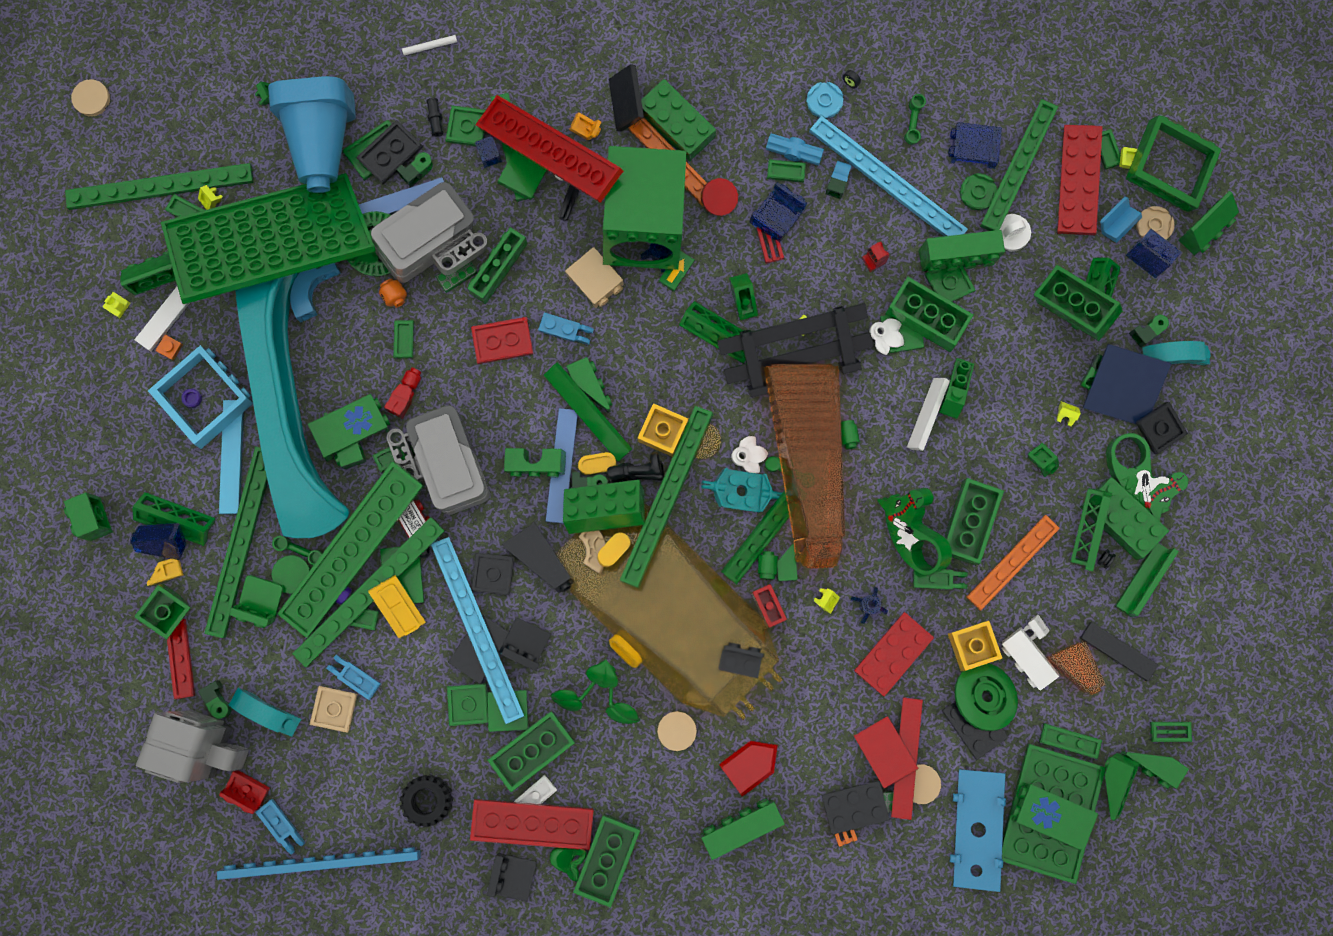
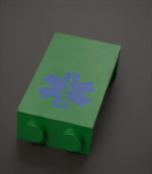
[308,394,390,462]
[1011,783,1098,851]

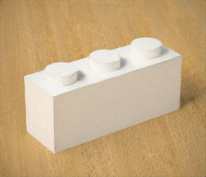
[1002,627,1059,691]

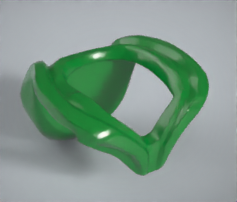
[550,847,587,882]

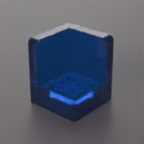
[475,136,502,168]

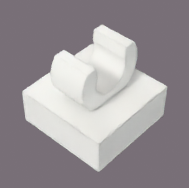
[1023,615,1050,640]

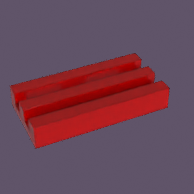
[756,223,784,264]

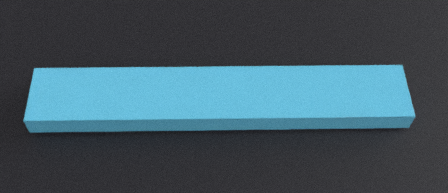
[219,400,244,514]

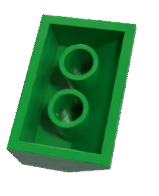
[1178,191,1239,256]
[120,251,176,296]

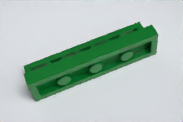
[1071,257,1121,330]
[679,301,745,363]
[1071,488,1112,571]
[133,492,215,546]
[1115,543,1179,617]

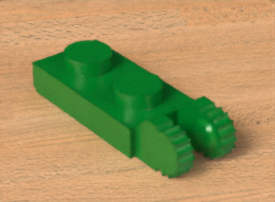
[913,569,968,590]

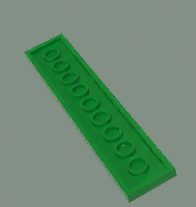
[277,461,425,638]

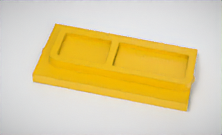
[368,575,426,638]

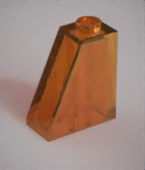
[1046,641,1106,695]

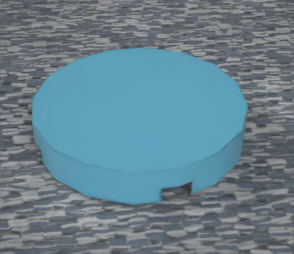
[806,82,843,119]

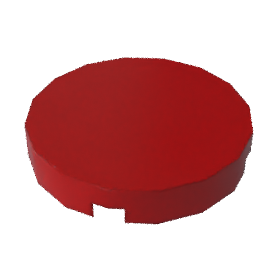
[701,178,738,216]

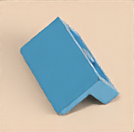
[1100,196,1142,243]

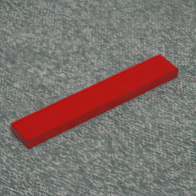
[891,698,923,820]

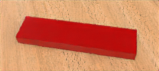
[167,619,195,699]

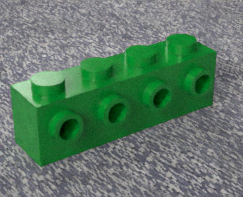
[467,227,528,304]

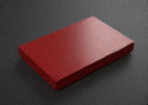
[471,317,533,364]
[854,716,919,789]

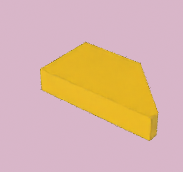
[147,557,184,586]

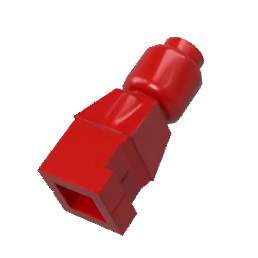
[384,367,422,419]

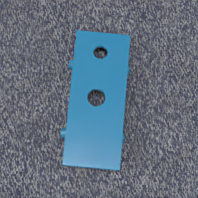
[950,769,1006,892]

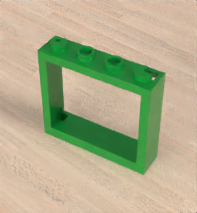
[1126,115,1221,212]

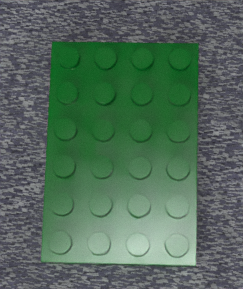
[1002,744,1106,884]

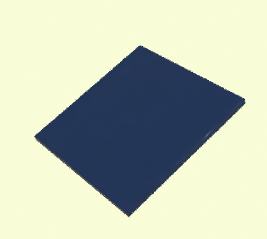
[1083,344,1171,425]

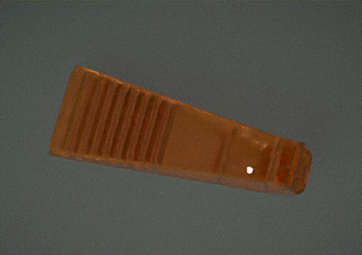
[765,364,845,569]

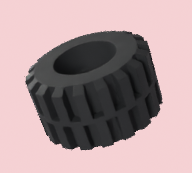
[400,775,453,827]

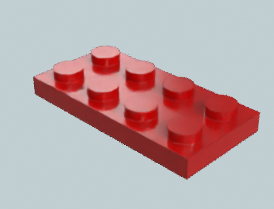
[854,612,934,697]

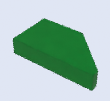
[777,544,798,582]

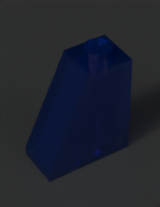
[130,523,186,560]

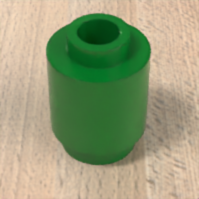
[838,420,860,450]
[758,551,778,580]

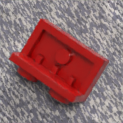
[219,770,270,814]

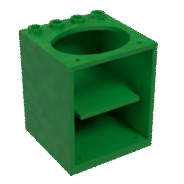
[603,146,686,270]

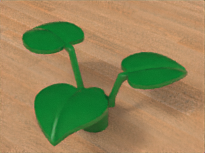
[550,660,640,724]

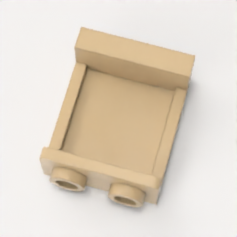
[565,247,624,308]

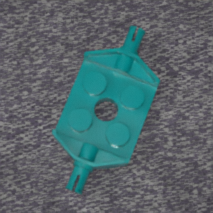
[701,468,783,513]

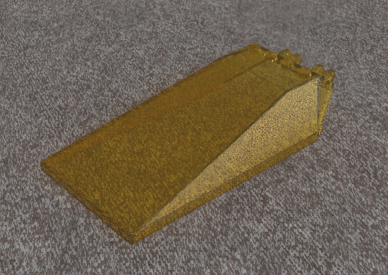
[556,503,783,720]

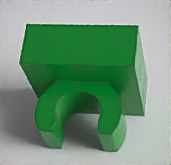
[255,81,271,105]

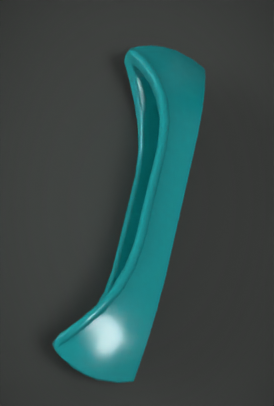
[235,273,350,539]

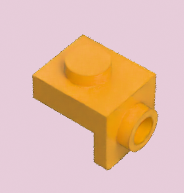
[569,112,601,140]

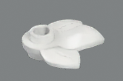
[870,319,904,355]
[731,436,768,473]

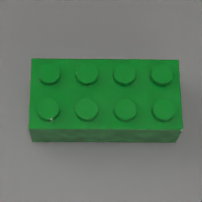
[641,79,716,162]
[919,230,1005,273]
[1033,265,1123,341]
[885,277,974,352]
[1080,477,1169,560]
[944,478,1004,566]
[563,480,645,534]
[487,711,576,792]
[701,798,785,860]
[573,814,641,908]

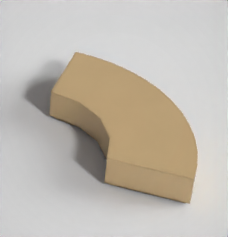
[579,530,606,574]

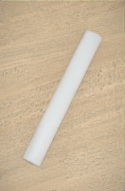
[402,35,457,56]

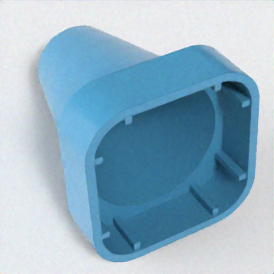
[268,76,356,193]

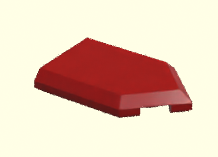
[719,741,778,797]

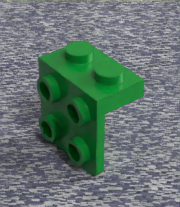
[230,575,283,628]

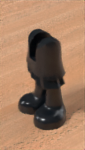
[607,452,664,483]

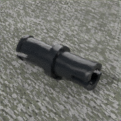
[426,98,443,137]

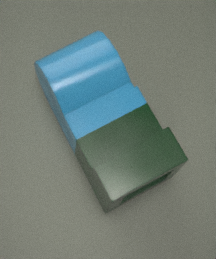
[825,161,852,199]

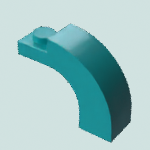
[1142,341,1211,366]
[229,687,301,737]

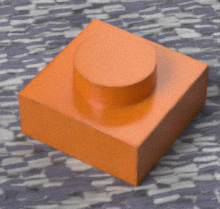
[155,335,183,361]

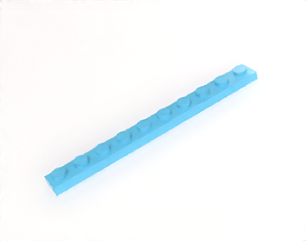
[809,116,968,236]
[431,537,524,725]

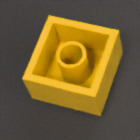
[637,403,688,457]
[948,621,1002,671]

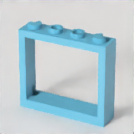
[148,345,253,449]

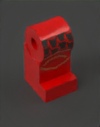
[862,242,889,272]

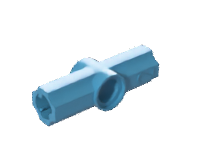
[766,133,824,166]

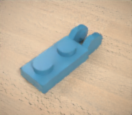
[538,312,594,345]
[326,655,381,700]
[256,799,305,854]

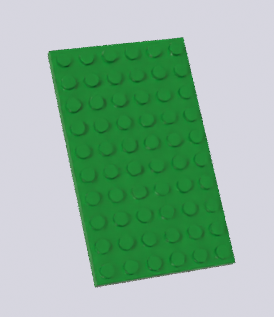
[161,173,376,305]

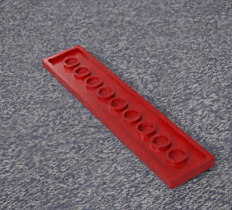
[475,95,623,203]

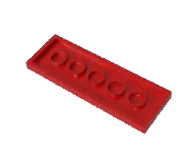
[1057,125,1102,235]
[470,799,593,850]

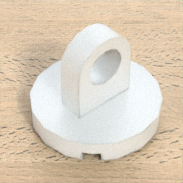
[1000,214,1031,252]

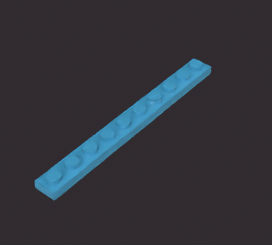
[217,847,421,880]

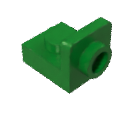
[1028,443,1059,477]

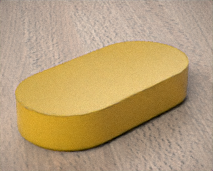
[578,452,616,475]
[597,533,630,567]
[609,634,642,668]

